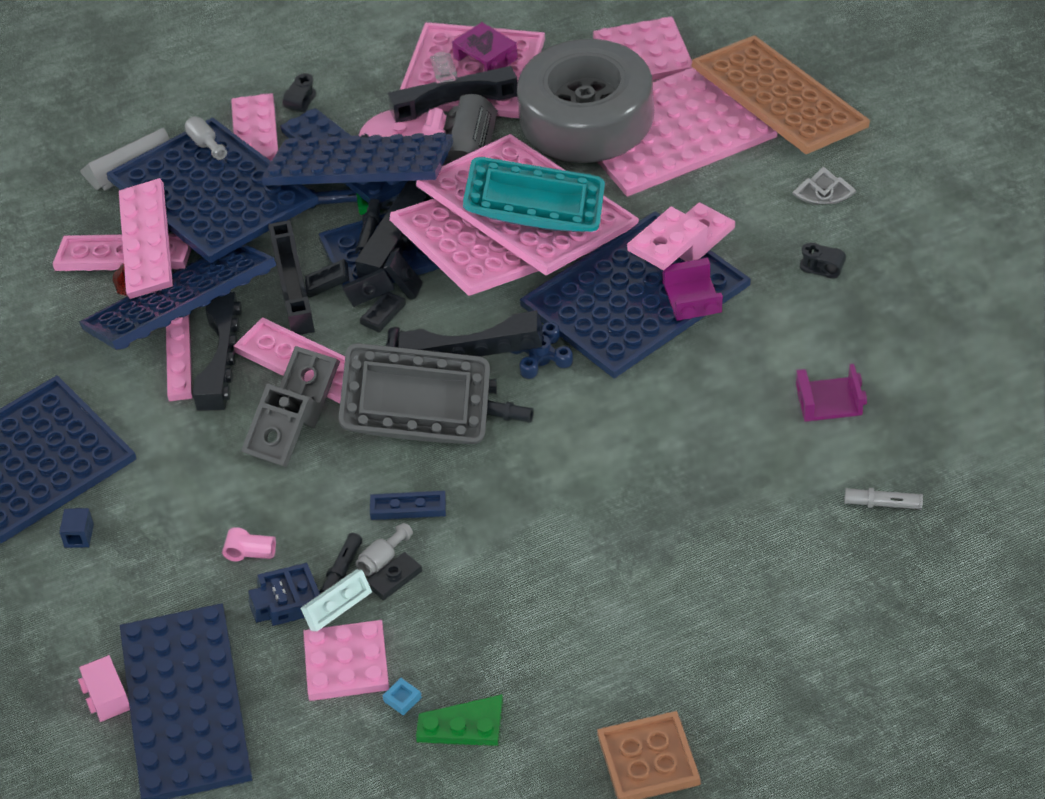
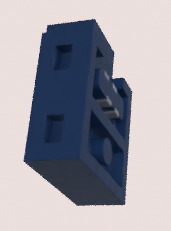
[248,563,320,626]

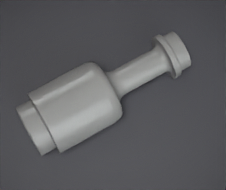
[185,116,227,160]
[356,523,413,577]

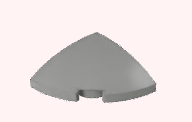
[793,167,856,205]

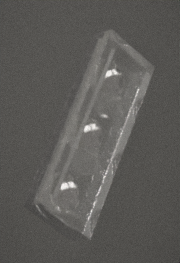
[430,52,458,83]

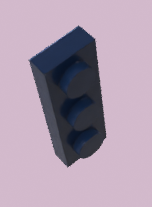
[370,491,446,520]

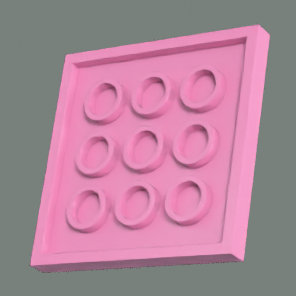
[593,17,692,80]

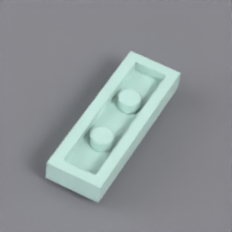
[301,569,372,631]

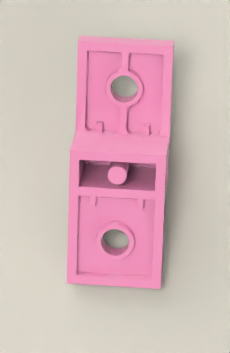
[627,202,735,270]

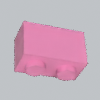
[78,655,130,722]

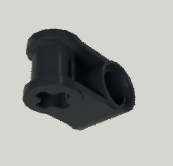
[283,73,316,112]
[800,242,846,279]

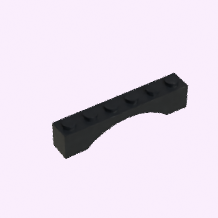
[388,66,518,123]
[268,220,315,335]
[193,292,242,411]
[398,310,543,357]

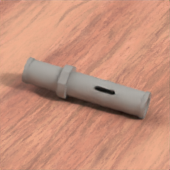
[844,488,923,510]

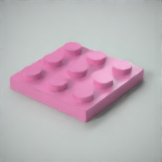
[304,620,389,701]

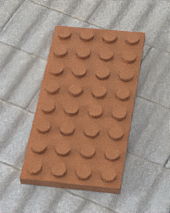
[691,35,870,154]

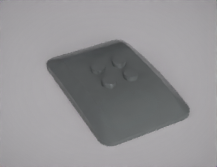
[338,343,490,444]

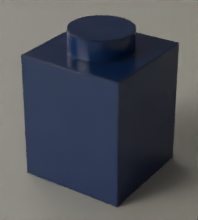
[59,508,94,548]

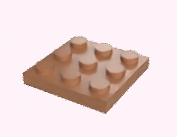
[597,711,700,799]

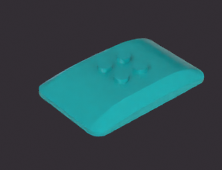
[463,157,605,232]

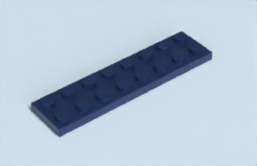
[280,108,407,203]

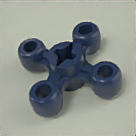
[510,322,573,379]

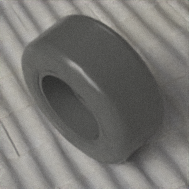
[517,39,654,163]

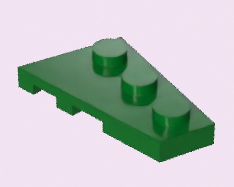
[416,694,503,746]

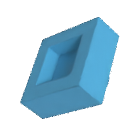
[383,678,422,715]

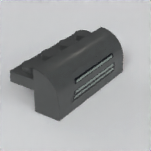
[443,94,498,166]

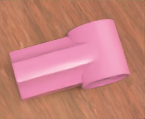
[421,108,447,135]
[222,527,276,562]

